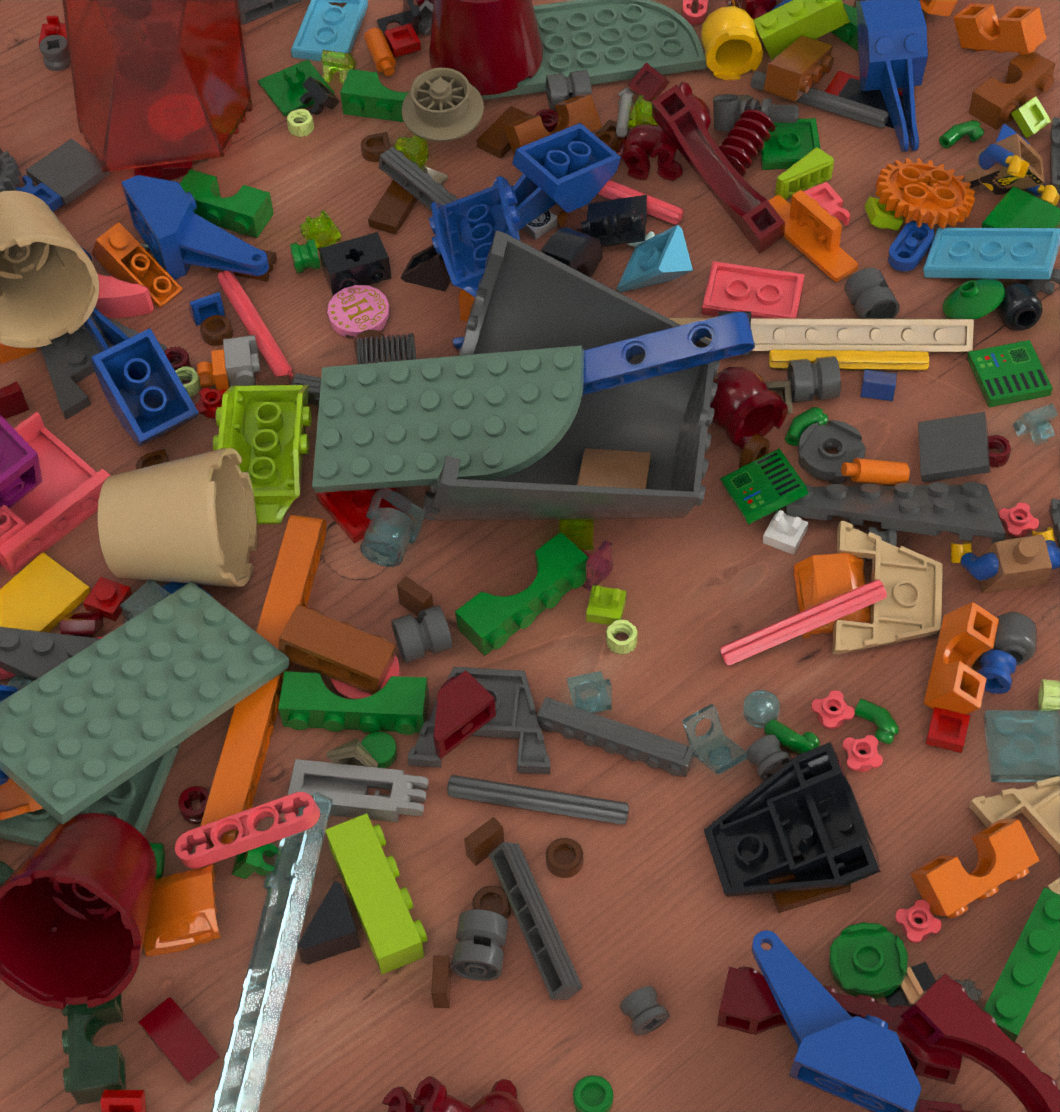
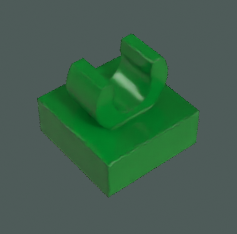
[232,830,279,879]

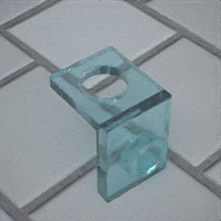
[567,671,612,713]
[682,704,748,775]

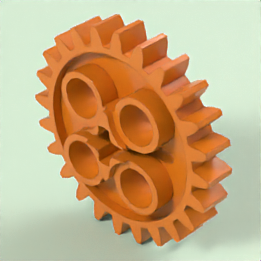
[875,158,975,229]

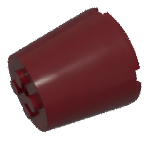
[429,0,543,95]
[0,813,157,1009]

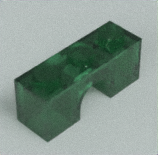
[62,993,126,1105]

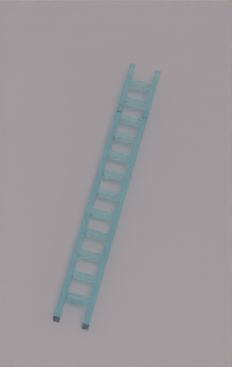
[211,792,333,1112]

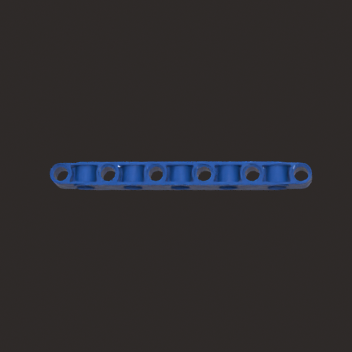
[582,312,755,395]

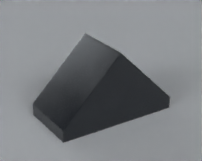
[401,244,451,292]
[297,881,360,965]

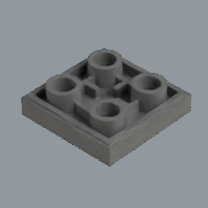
[26,139,111,205]
[918,412,990,482]

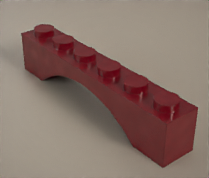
[652,85,785,253]
[717,967,962,1084]
[900,973,1060,1112]

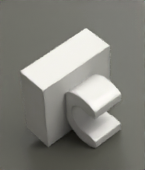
[763,510,808,555]

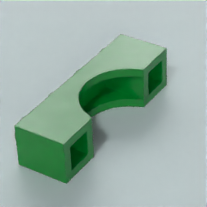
[340,69,409,122]
[455,532,589,656]
[278,671,429,735]
[983,887,1060,1042]

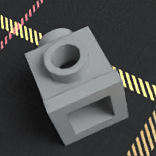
[223,335,260,387]

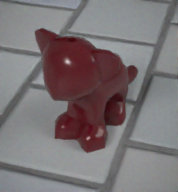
[617,82,711,181]
[382,1076,524,1112]

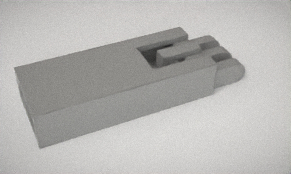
[288,759,429,822]

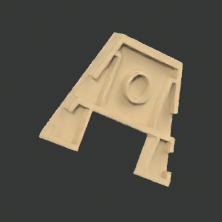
[832,521,943,655]
[969,776,1060,895]

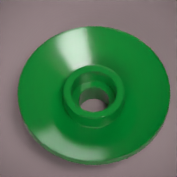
[942,278,1005,320]

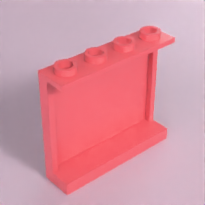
[0,412,111,575]

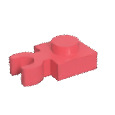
[803,182,850,226]

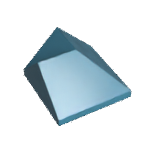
[616,225,693,293]

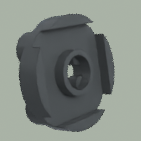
[798,420,866,484]

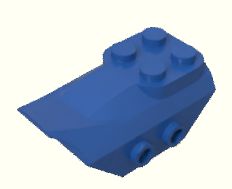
[429,176,522,298]

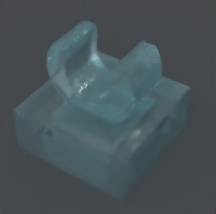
[1013,403,1058,446]

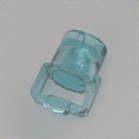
[360,488,424,567]

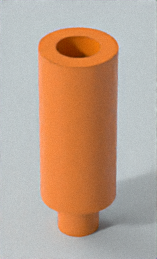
[364,27,396,76]
[841,458,910,486]

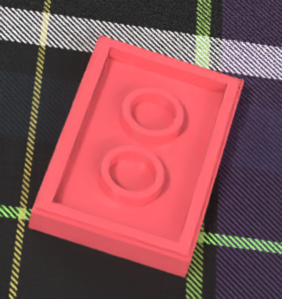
[702,261,805,318]

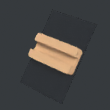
[885,962,936,1007]

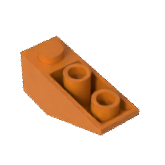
[92,222,183,309]

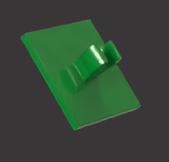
[258,59,335,117]

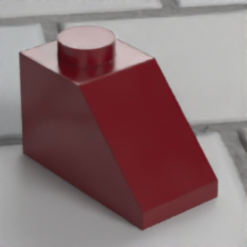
[433,670,496,759]

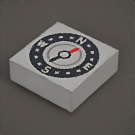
[522,209,557,240]

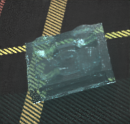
[983,710,1060,782]

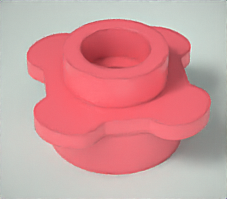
[998,503,1039,537]
[811,690,855,729]
[842,735,883,772]
[895,900,942,943]

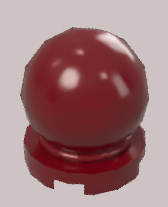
[710,367,788,450]

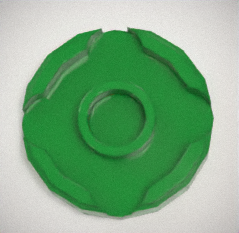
[829,922,908,999]

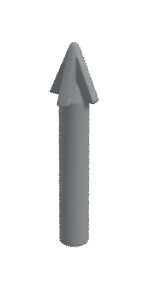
[616,87,634,138]

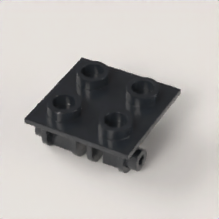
[581,195,647,247]

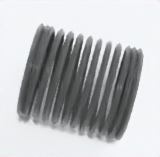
[356,333,416,364]

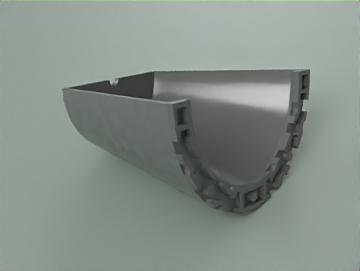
[422,230,720,521]

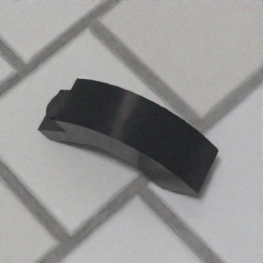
[541,227,603,278]

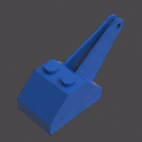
[856,0,928,152]
[512,123,621,231]
[121,175,269,280]
[84,307,199,447]
[752,930,922,1112]

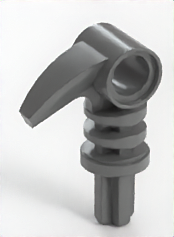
[713,94,799,131]

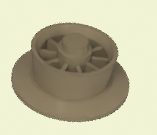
[402,68,484,142]

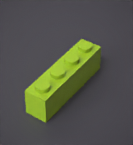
[325,813,428,975]

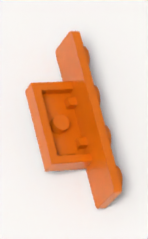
[768,190,859,282]

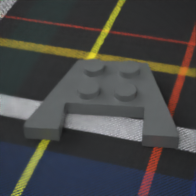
[41,315,168,420]
[407,667,551,774]

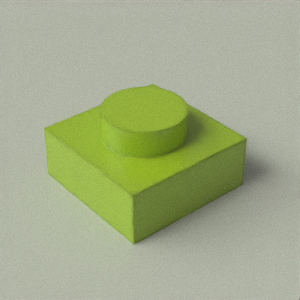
[1011,96,1051,138]
[864,196,903,231]

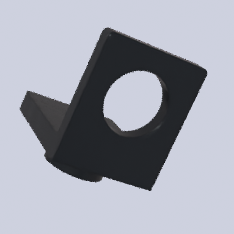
[377,0,422,36]

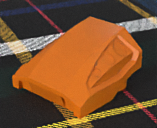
[793,553,871,638]
[144,864,221,957]

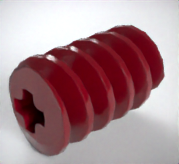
[719,109,775,177]

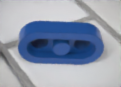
[888,221,934,271]

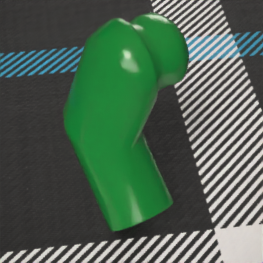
[939,120,984,149]
[784,407,829,446]
[854,698,899,745]
[764,719,820,755]

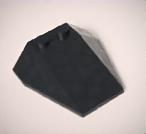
[704,742,881,897]

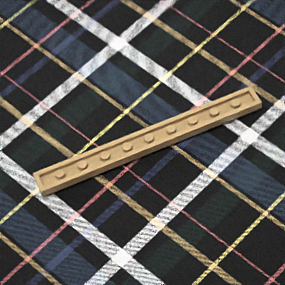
[667,317,974,352]

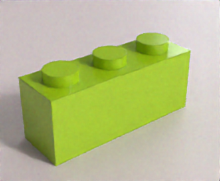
[754,0,850,61]

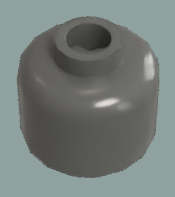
[991,612,1037,666]

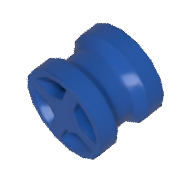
[977,650,1017,694]

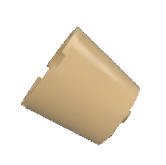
[0,191,99,348]
[98,448,257,587]

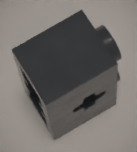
[319,232,391,295]

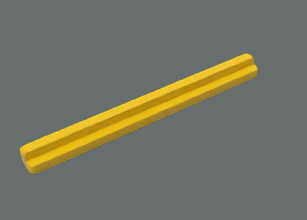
[769,349,930,371]

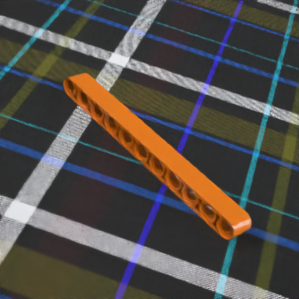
[200,515,327,848]

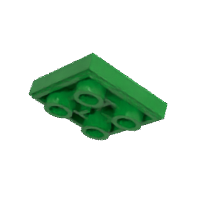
[981,186,1060,228]

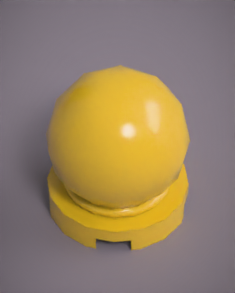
[701,6,763,81]

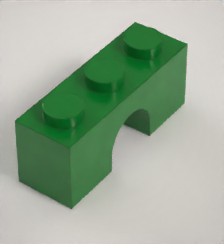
[180,169,274,238]

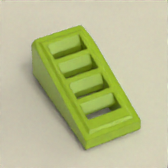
[775,147,834,200]

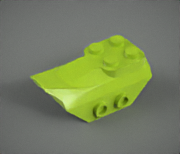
[213,385,312,524]

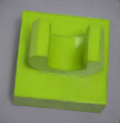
[586,585,627,625]

